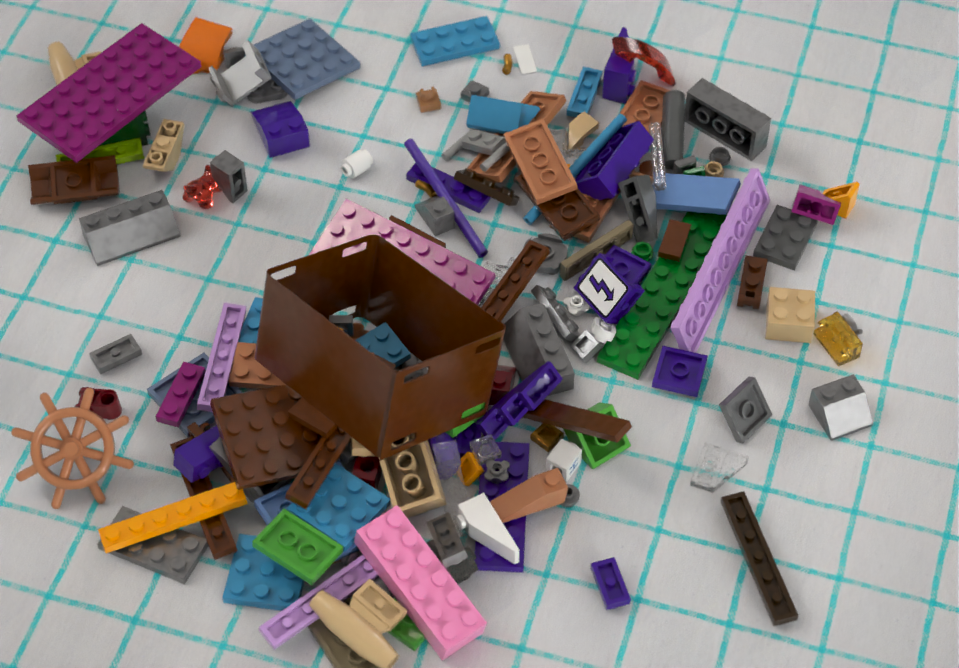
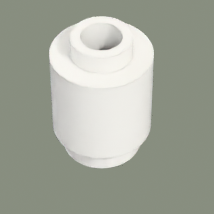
[341,149,373,179]

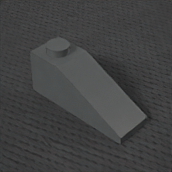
[618,175,658,243]

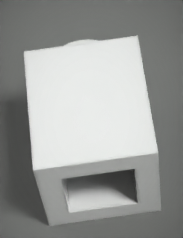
[546,439,582,482]

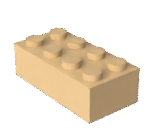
[379,433,447,518]

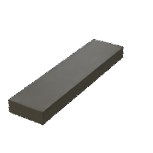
[560,220,633,281]

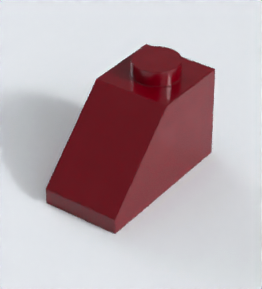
[489,365,517,405]

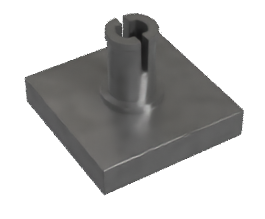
[719,376,772,443]

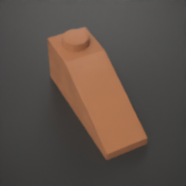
[490,468,568,523]

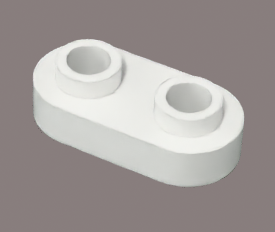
[591,317,616,343]

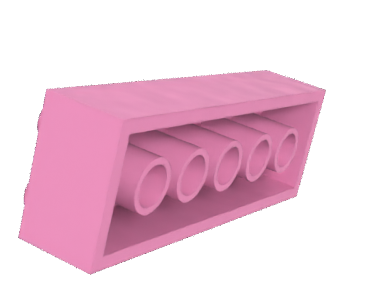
[354,505,487,661]

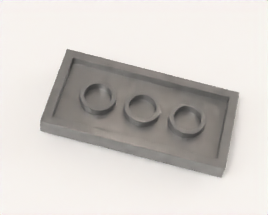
[97,506,209,584]

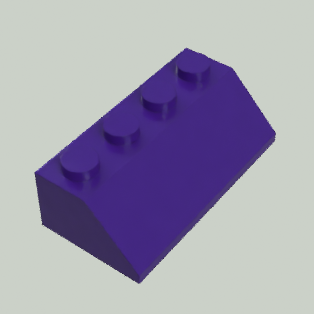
[575,121,654,200]

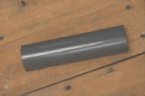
[660,90,685,169]

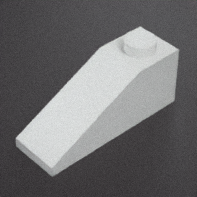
[456,493,519,564]

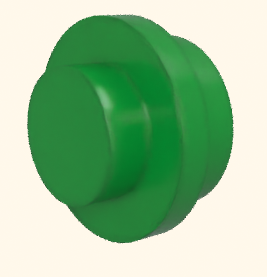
[631,242,654,262]

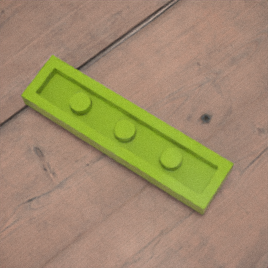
[55,138,145,164]

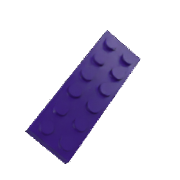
[474,441,530,572]

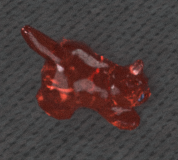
[182,165,222,209]

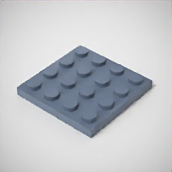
[245,18,360,100]

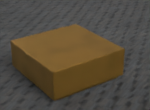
[530,423,564,452]

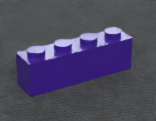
[173,425,223,483]

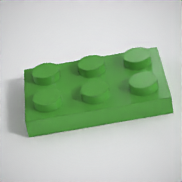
[252,509,343,585]

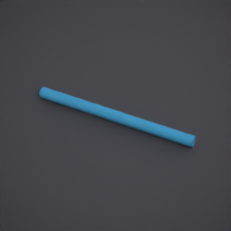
[523,113,627,225]

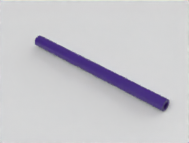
[404,138,488,258]

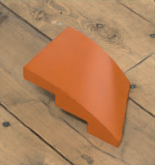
[179,17,233,74]

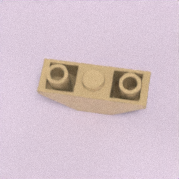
[143,119,184,172]

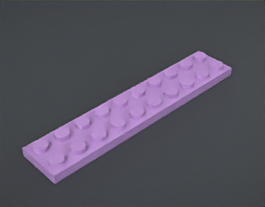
[671,168,770,353]

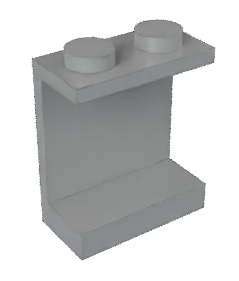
[209,40,272,106]

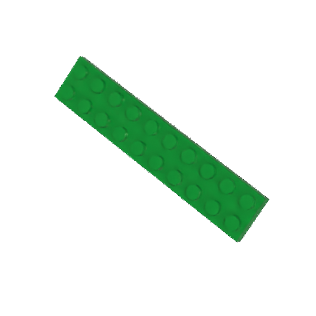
[597,211,727,380]

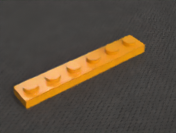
[98,482,248,554]

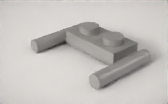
[441,130,510,171]

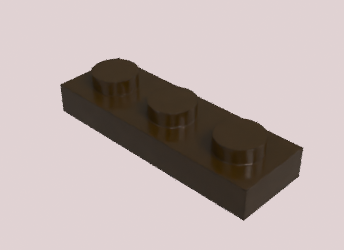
[453,168,520,206]

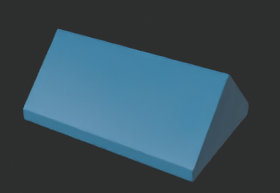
[466,95,540,134]

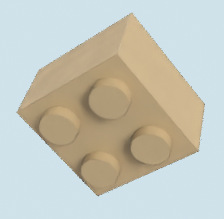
[765,287,815,343]

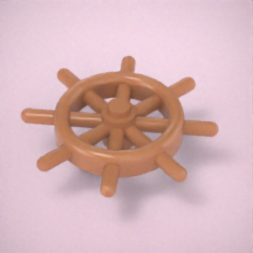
[11,388,134,509]

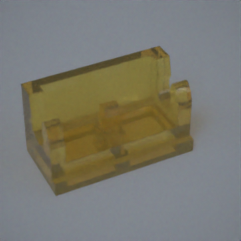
[813,311,863,367]

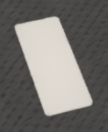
[513,44,537,74]

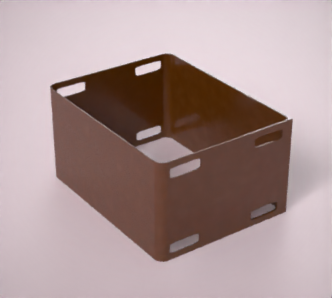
[255,234,506,461]

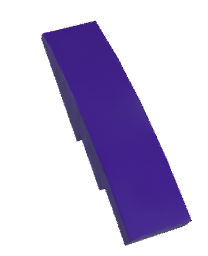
[476,361,563,442]

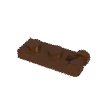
[737,255,768,310]

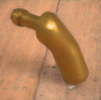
[502,53,513,75]
[415,180,438,198]

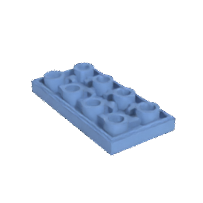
[653,173,741,215]

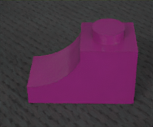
[791,184,841,225]

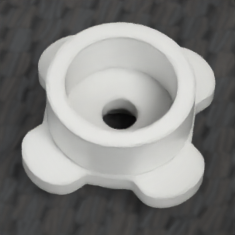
[563,293,590,316]

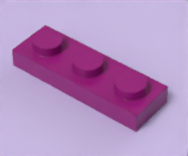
[155,361,206,428]

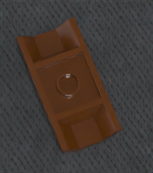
[28,155,120,205]

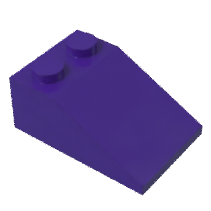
[602,27,637,104]
[251,101,310,158]

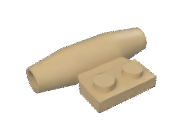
[48,42,101,85]
[309,579,408,668]

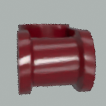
[74,387,122,420]

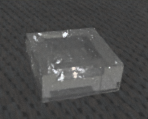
[469,434,501,466]

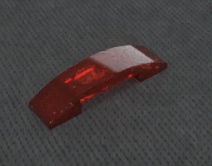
[611,37,676,86]

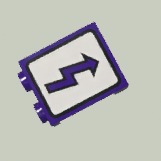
[573,253,645,325]

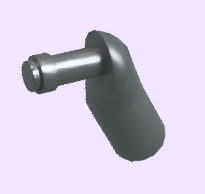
[841,313,863,338]

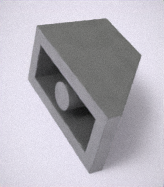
[210,150,248,203]
[415,197,455,237]

